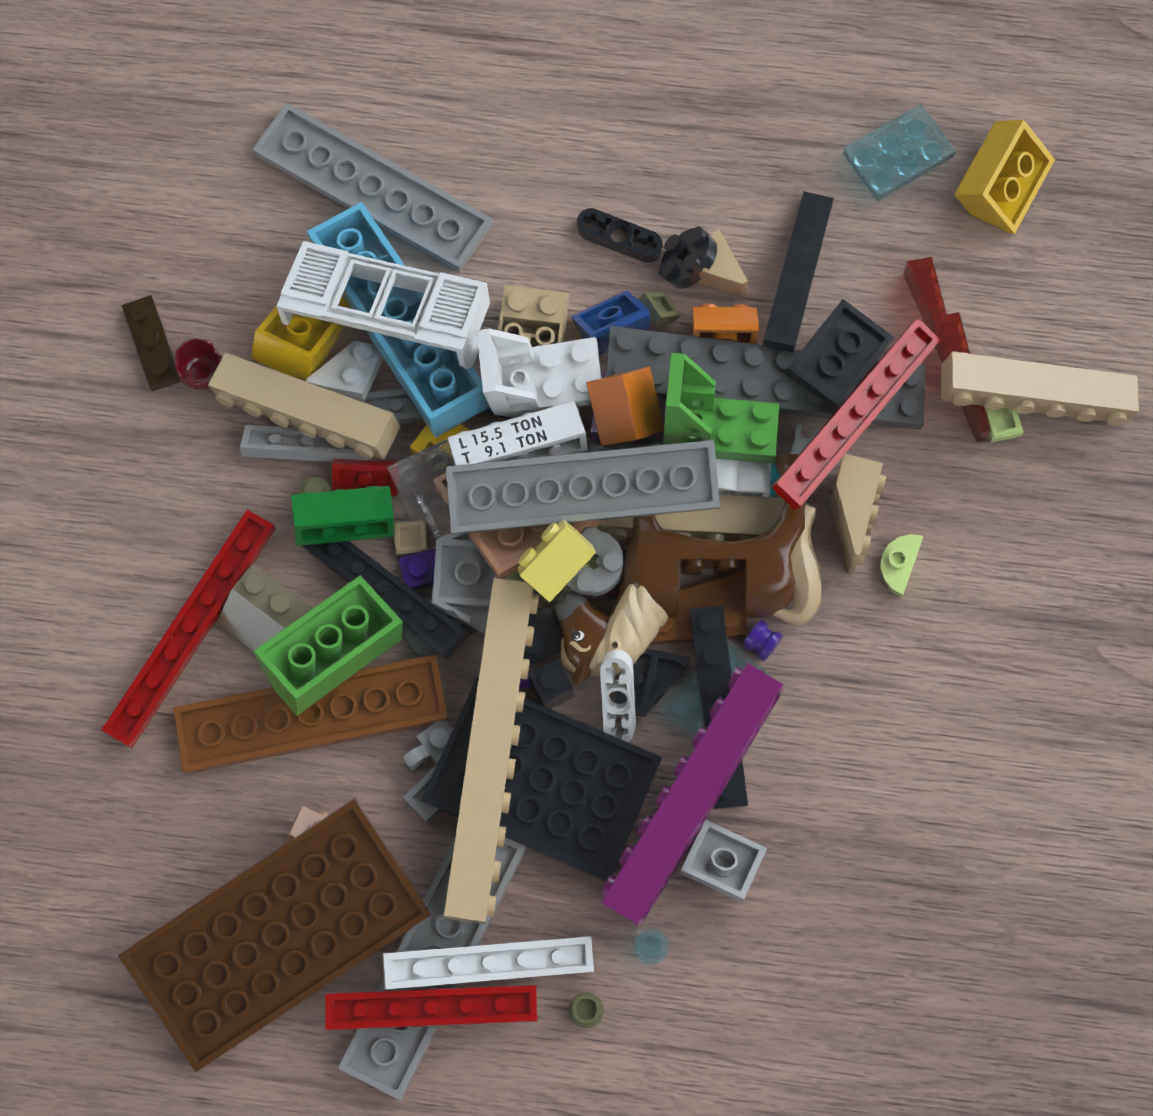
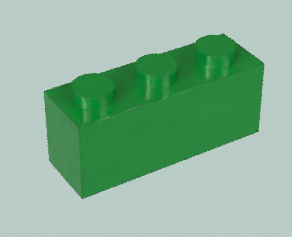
[291,486,394,546]

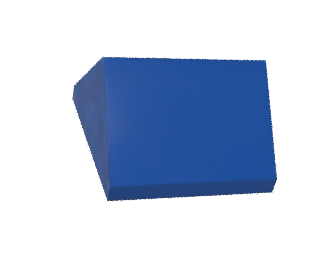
[571,290,650,356]

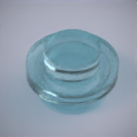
[634,929,669,964]

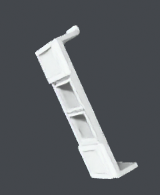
[276,241,490,369]

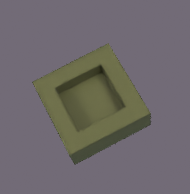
[638,291,681,325]

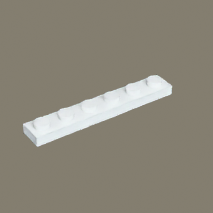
[382,936,594,989]

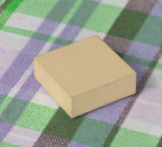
[394,520,428,557]

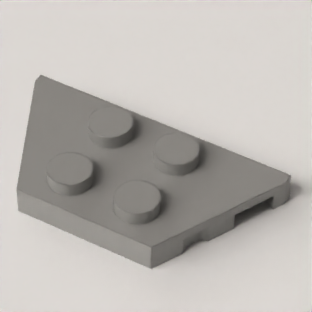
[432,533,498,635]

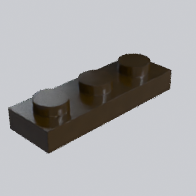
[121,295,181,392]

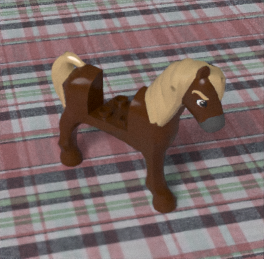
[555,454,822,685]

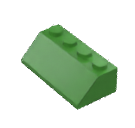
[253,575,403,716]

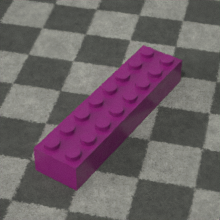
[600,663,783,926]

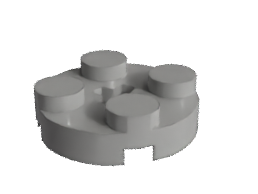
[565,527,624,596]

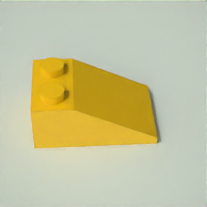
[251,297,351,381]

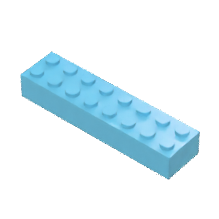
[307,202,490,438]

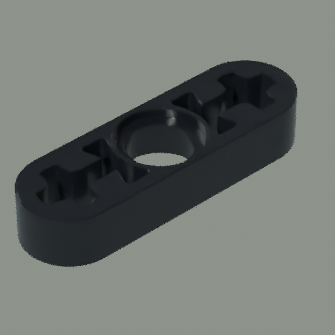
[577,208,663,263]

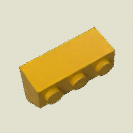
[954,120,1055,234]

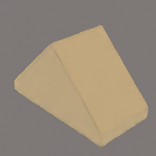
[698,229,748,297]

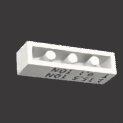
[448,401,588,466]

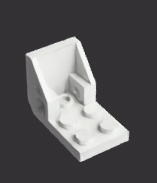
[476,328,602,417]

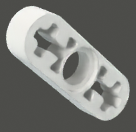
[600,650,636,742]

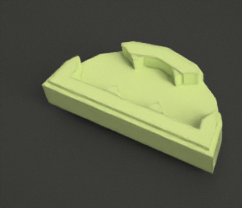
[879,534,923,598]

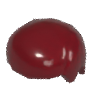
[174,338,223,390]

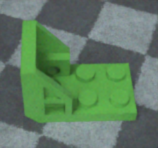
[663,353,779,464]

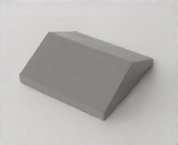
[680,820,767,903]

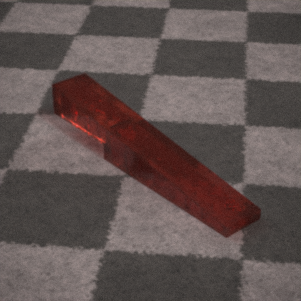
[903,257,990,443]

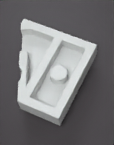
[306,341,384,402]

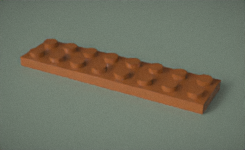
[173,654,449,775]

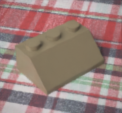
[217,563,313,651]

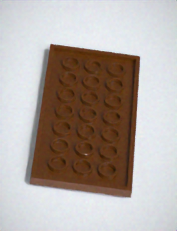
[118,798,431,1072]

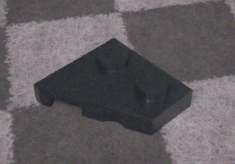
[614,648,690,717]

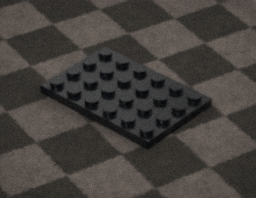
[421,677,662,882]

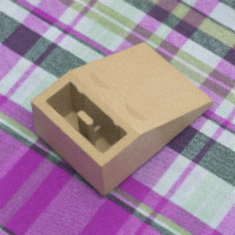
[498,285,570,347]
[830,454,886,574]

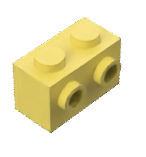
[518,519,596,602]

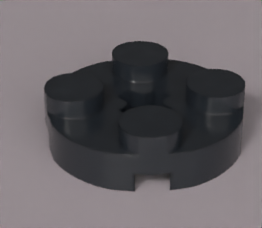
[659,226,717,289]

